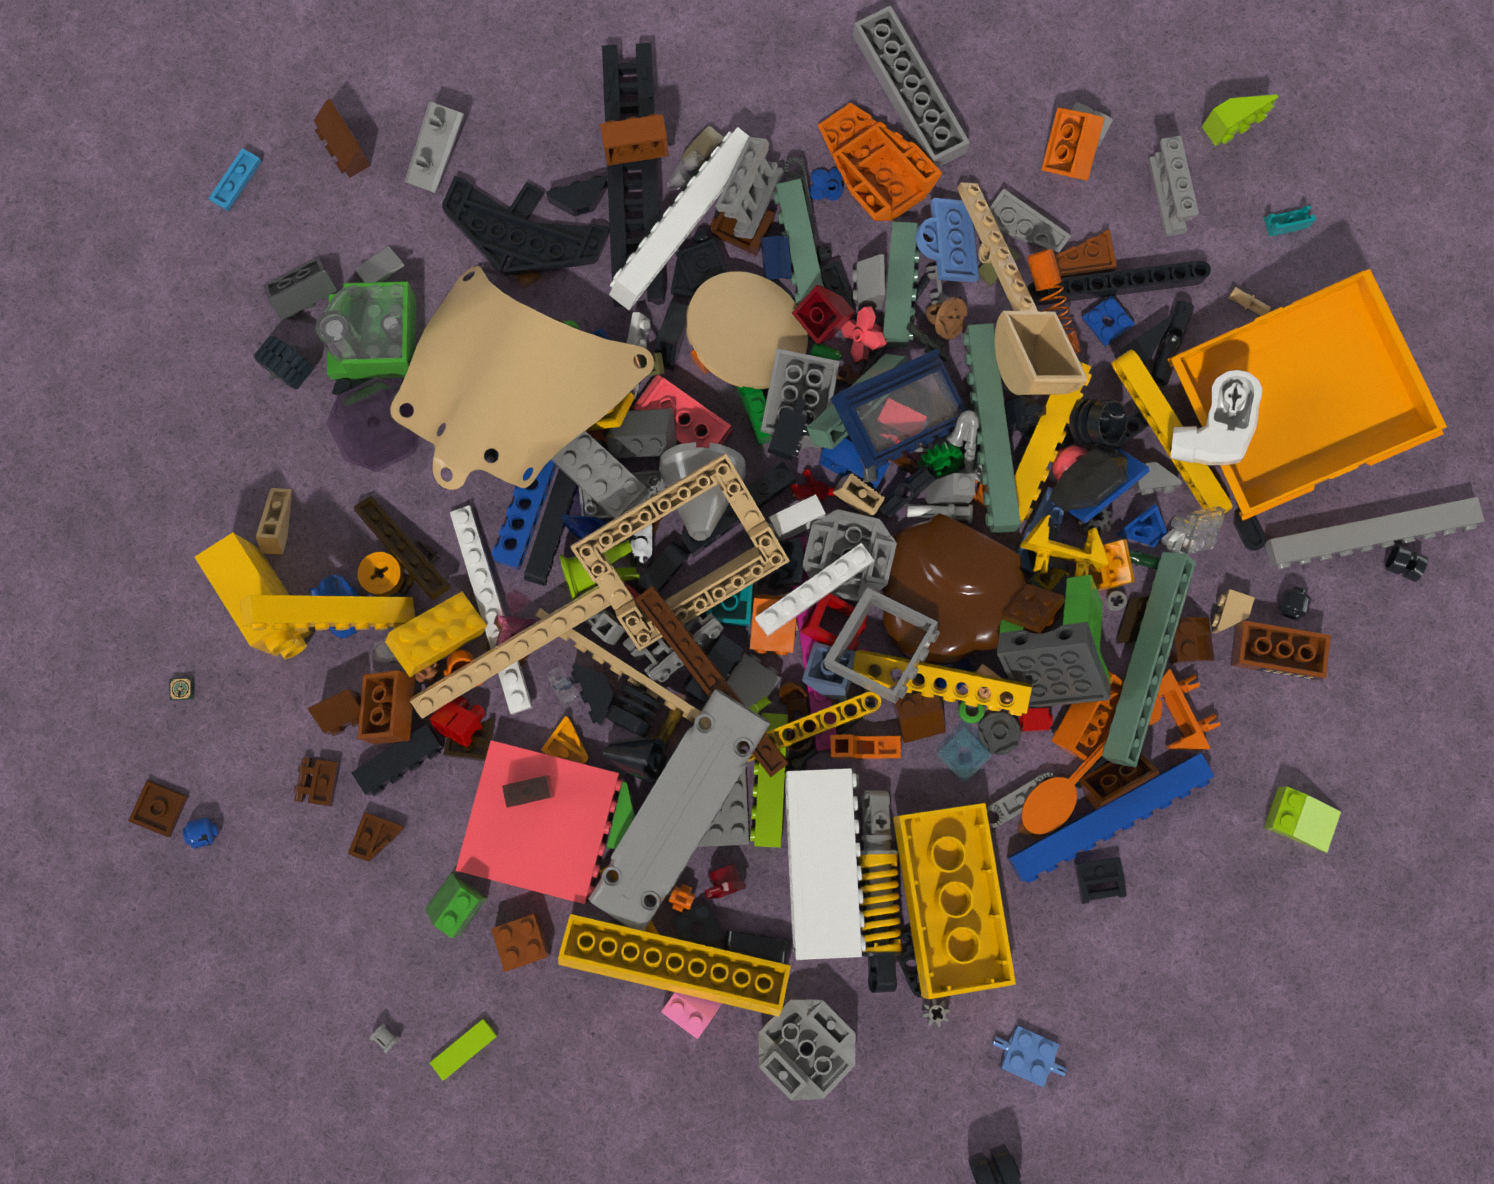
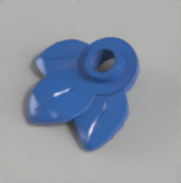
[808,167,843,201]

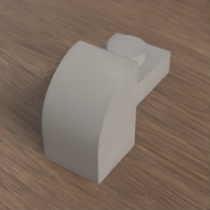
[585,608,625,645]

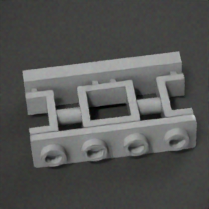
[1148,136,1199,237]
[715,137,784,239]
[623,613,724,684]

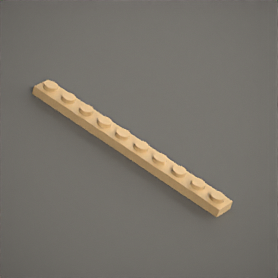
[410,586,611,718]
[535,608,711,729]

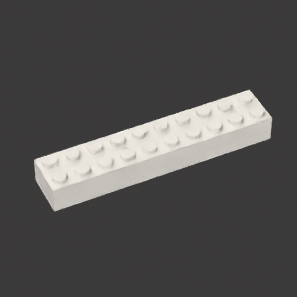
[609,127,750,310]

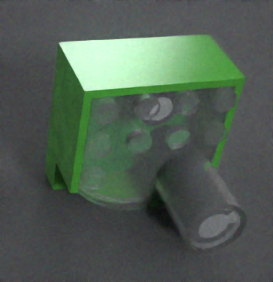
[315,282,416,379]

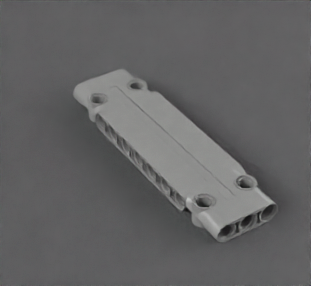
[589,689,771,931]

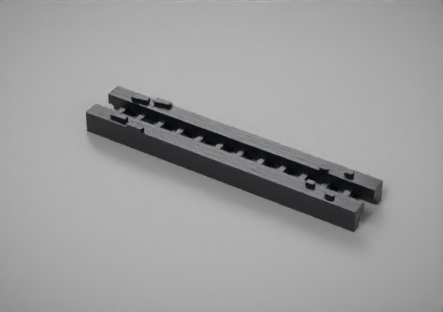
[602,43,664,307]

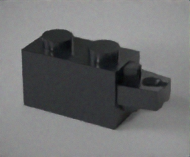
[1004,396,1046,435]
[767,397,809,461]

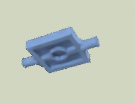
[992,1026,1067,1088]

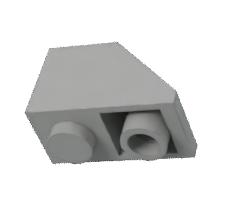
[1133,462,1182,496]

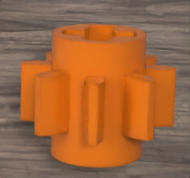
[669,884,696,912]

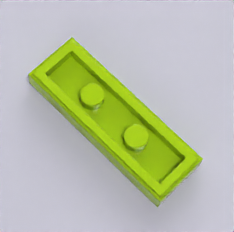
[430,1018,497,1081]

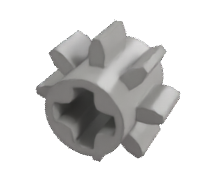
[922,999,950,1027]

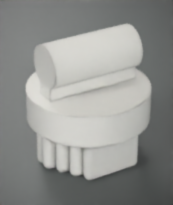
[1161,527,1194,554]

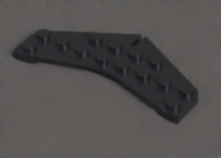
[442,176,610,276]

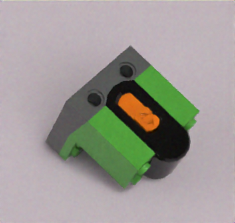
[997,568,1111,708]

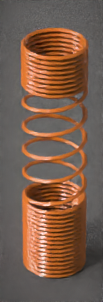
[1027,249,1081,354]

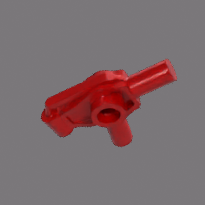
[791,469,836,501]

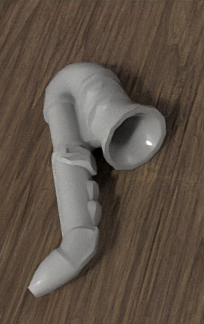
[946,410,980,482]

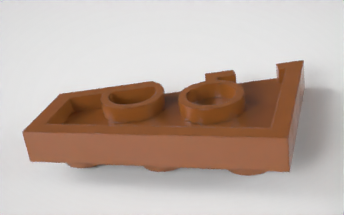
[1055,229,1117,278]

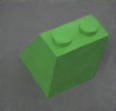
[425,873,487,938]

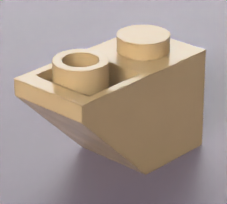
[1211,589,1255,634]

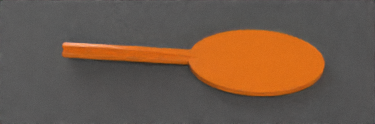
[1021,736,1108,834]

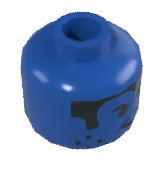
[183,817,218,849]

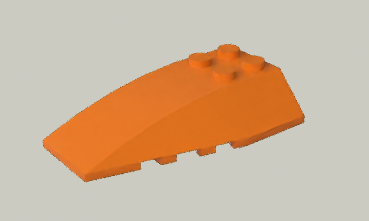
[818,103,942,221]

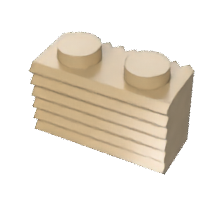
[833,473,884,516]

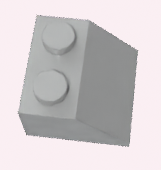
[852,254,885,309]

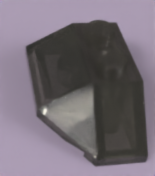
[1049,446,1127,512]

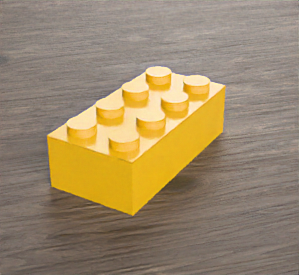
[385,591,487,677]

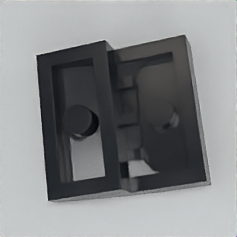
[768,537,803,590]

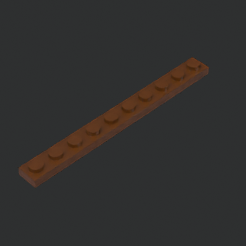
[635,586,789,777]

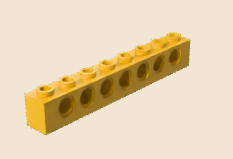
[852,649,1033,716]

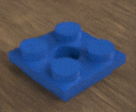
[1082,295,1135,347]

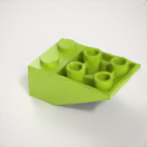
[1202,94,1278,146]

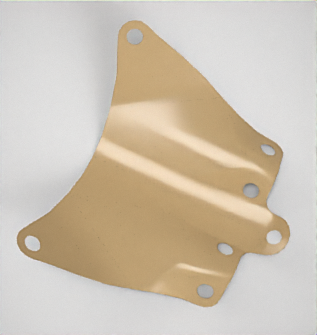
[390,266,654,490]

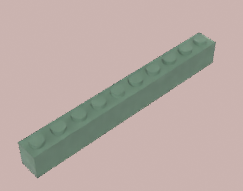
[962,323,1021,533]
[1102,552,1196,768]

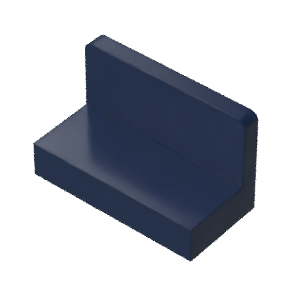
[760,235,792,280]

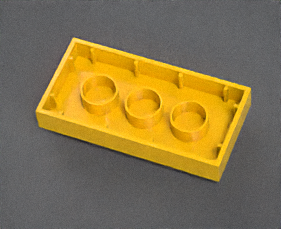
[893,803,1016,999]

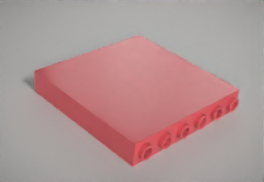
[455,740,623,904]

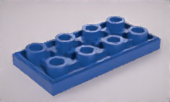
[1055,448,1150,524]

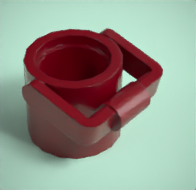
[704,863,746,899]

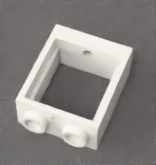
[768,495,826,542]

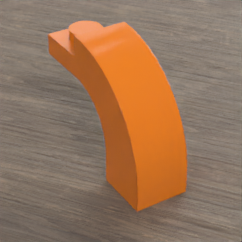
[830,735,902,759]

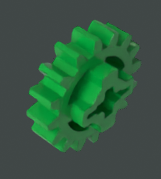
[918,442,964,479]

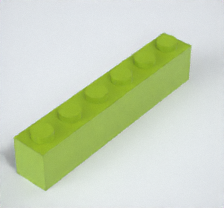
[750,713,788,848]

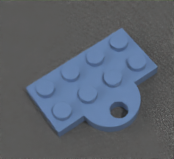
[915,198,979,282]

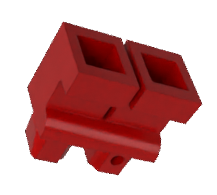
[430,696,485,747]

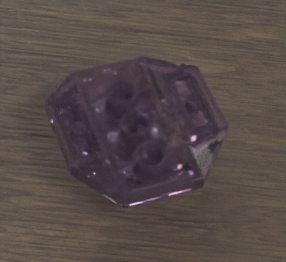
[326,377,420,472]

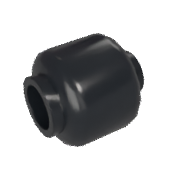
[1278,587,1311,620]

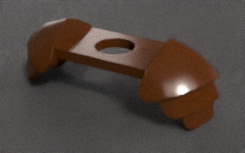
[779,682,814,752]

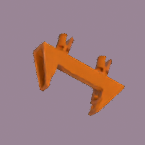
[1157,669,1220,751]

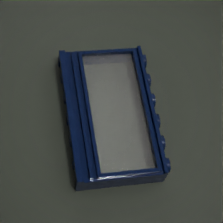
[830,349,967,469]

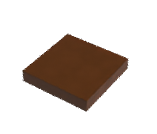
[128,780,189,837]

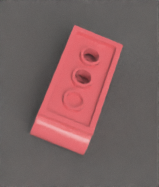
[631,375,733,448]

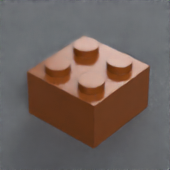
[491,913,550,972]

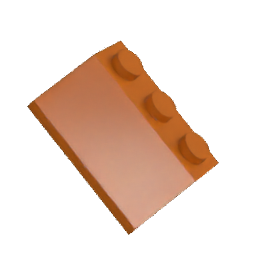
[1041,108,1105,181]

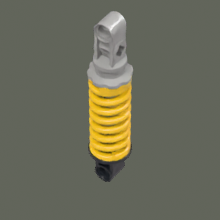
[858,790,903,993]

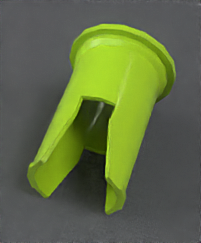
[559,540,640,601]

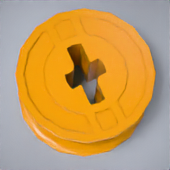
[358,552,404,597]

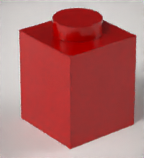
[1019,708,1053,732]

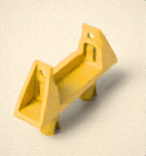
[1020,515,1109,577]

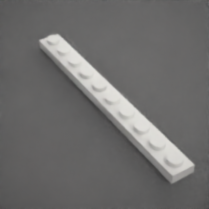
[450,505,533,715]

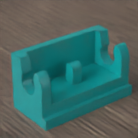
[1264,205,1316,237]

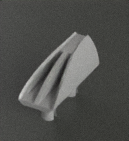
[405,102,465,193]

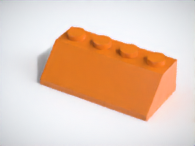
[1051,672,1123,761]

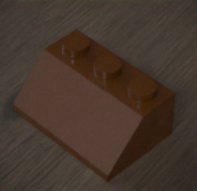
[314,99,371,178]
[1079,753,1159,810]

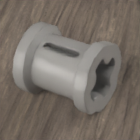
[369,1023,400,1054]

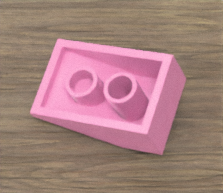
[661,992,722,1039]

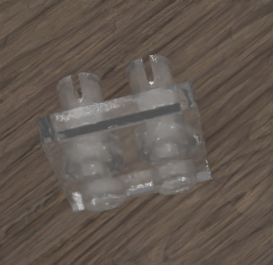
[1171,506,1226,554]

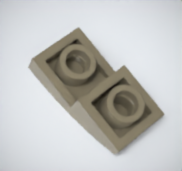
[681,126,724,170]

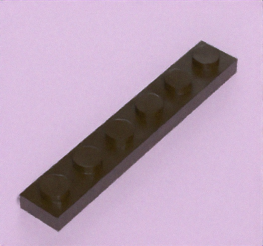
[354,496,450,600]

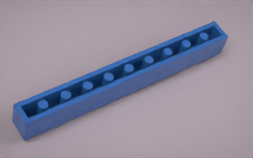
[1007,753,1214,884]

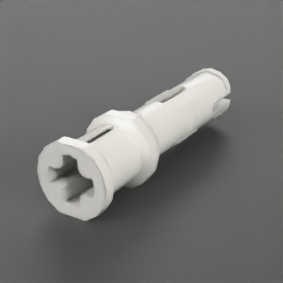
[907,503,973,524]

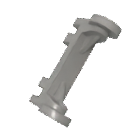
[926,265,951,305]

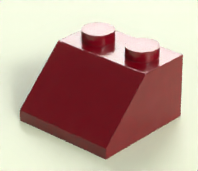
[792,285,856,345]

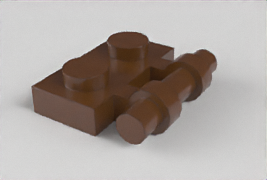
[294,757,340,807]

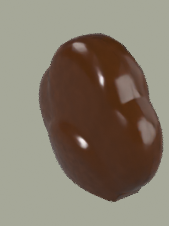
[880,513,1028,666]

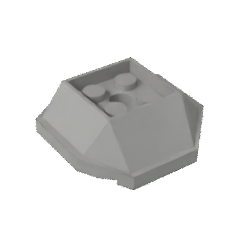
[803,509,897,603]
[758,999,855,1101]

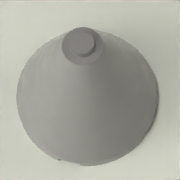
[659,442,746,541]

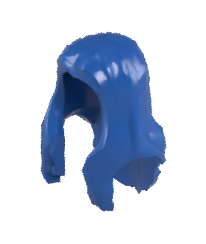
[308,575,359,639]

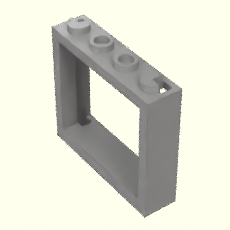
[824,587,940,704]

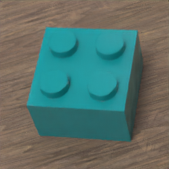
[707,583,753,628]

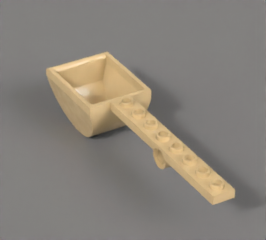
[957,182,1087,395]

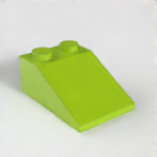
[1264,786,1341,853]

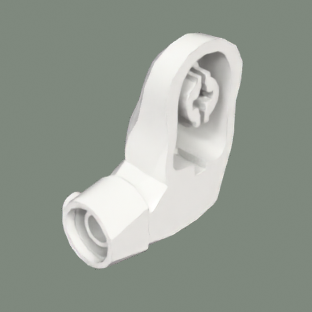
[1170,370,1262,465]

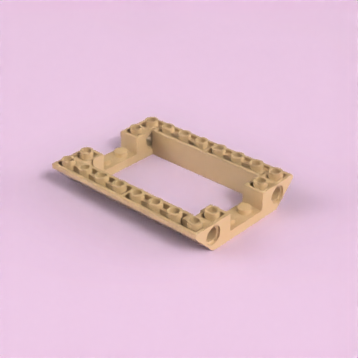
[570,453,790,651]

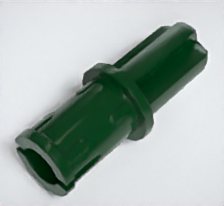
[1129,549,1161,570]

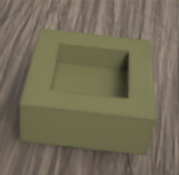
[640,352,665,377]

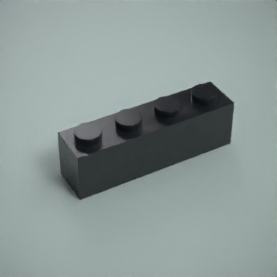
[351,724,444,796]

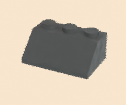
[263,256,337,321]
[606,408,677,458]

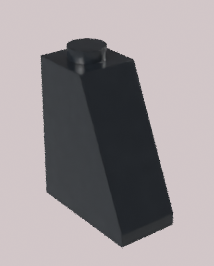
[655,301,688,371]

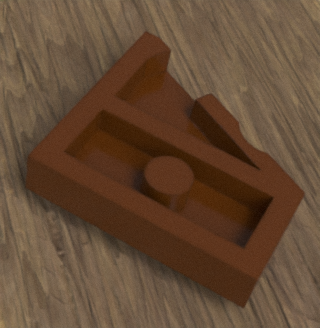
[348,812,405,862]

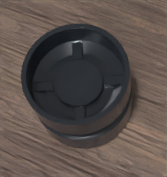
[968,1144,1021,1184]

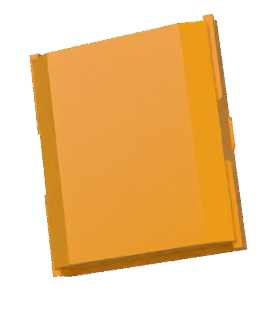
[1167,269,1447,521]

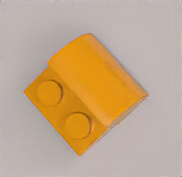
[1080,540,1135,591]

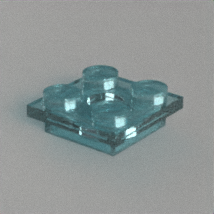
[937,727,992,783]

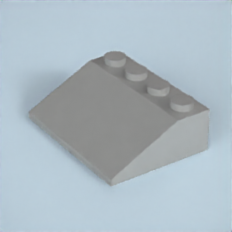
[761,349,840,449]

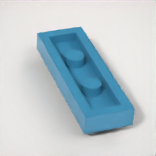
[208,148,262,212]

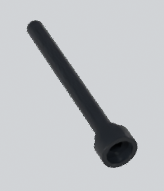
[787,702,875,771]

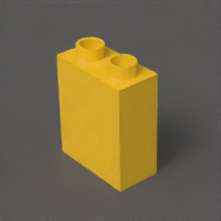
[194,532,313,659]

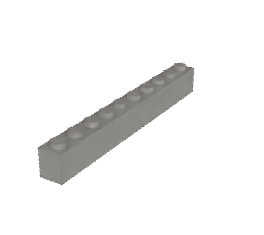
[1265,497,1485,570]

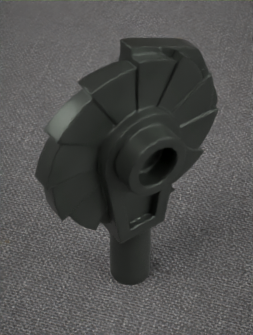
[906,322,950,362]

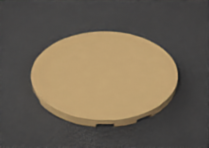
[686,271,808,389]

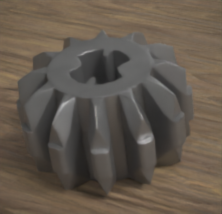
[1077,505,1114,536]

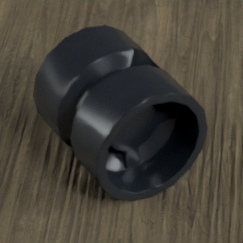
[1385,545,1428,582]

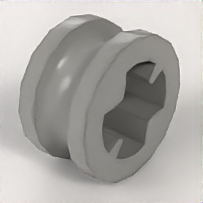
[1106,591,1127,611]

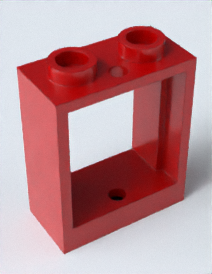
[800,593,868,651]

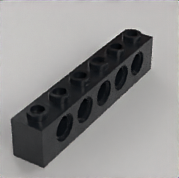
[680,461,796,558]

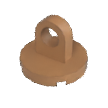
[926,297,967,339]

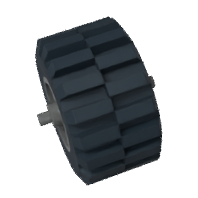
[253,336,314,389]

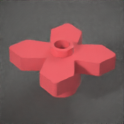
[841,306,886,363]

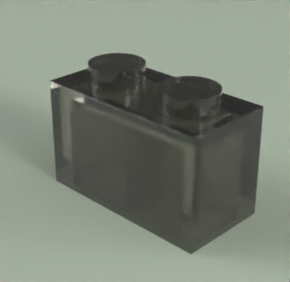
[502,775,554,808]

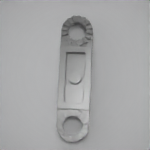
[986,773,1057,828]

